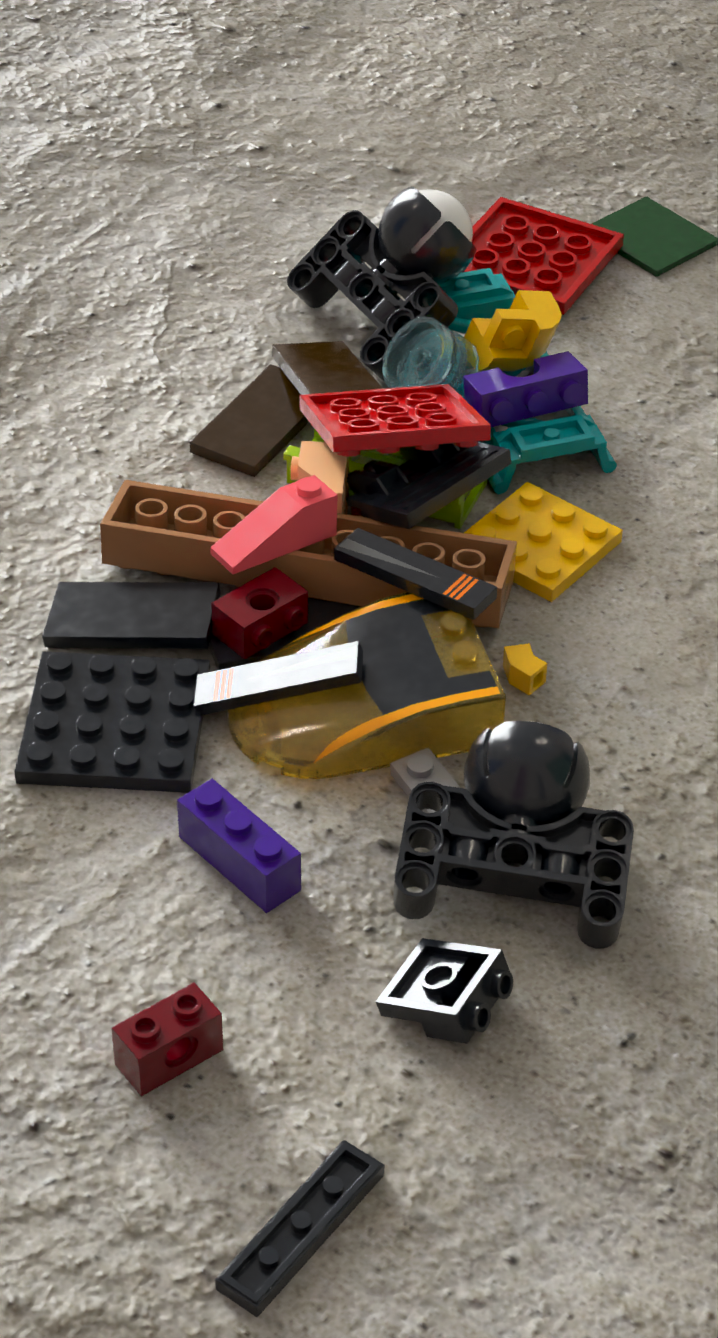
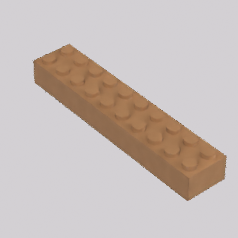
[100,480,517,629]

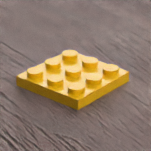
[464,482,623,602]

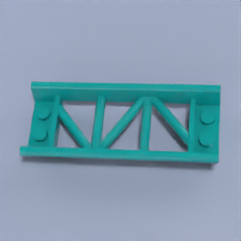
[420,268,617,494]

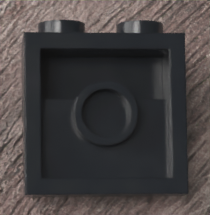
[376,938,513,1044]

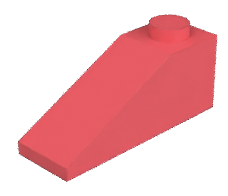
[210,475,338,575]

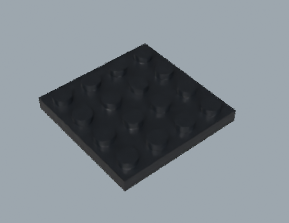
[14,651,210,793]

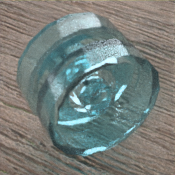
[382,316,479,398]

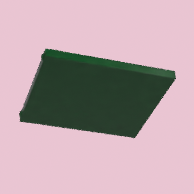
[592,196,718,277]

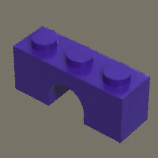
[463,351,588,427]

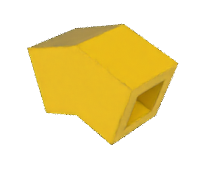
[503,643,547,696]

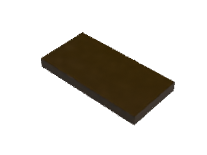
[272,341,383,395]
[190,364,309,477]

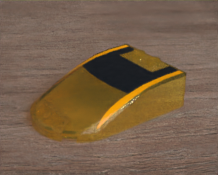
[228,592,506,779]

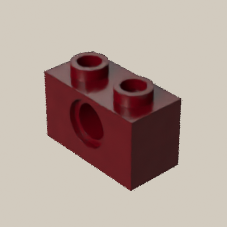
[211,567,308,659]
[111,982,224,1097]

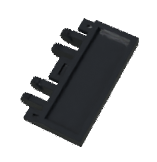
[346,442,512,529]

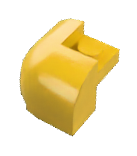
[460,290,562,371]

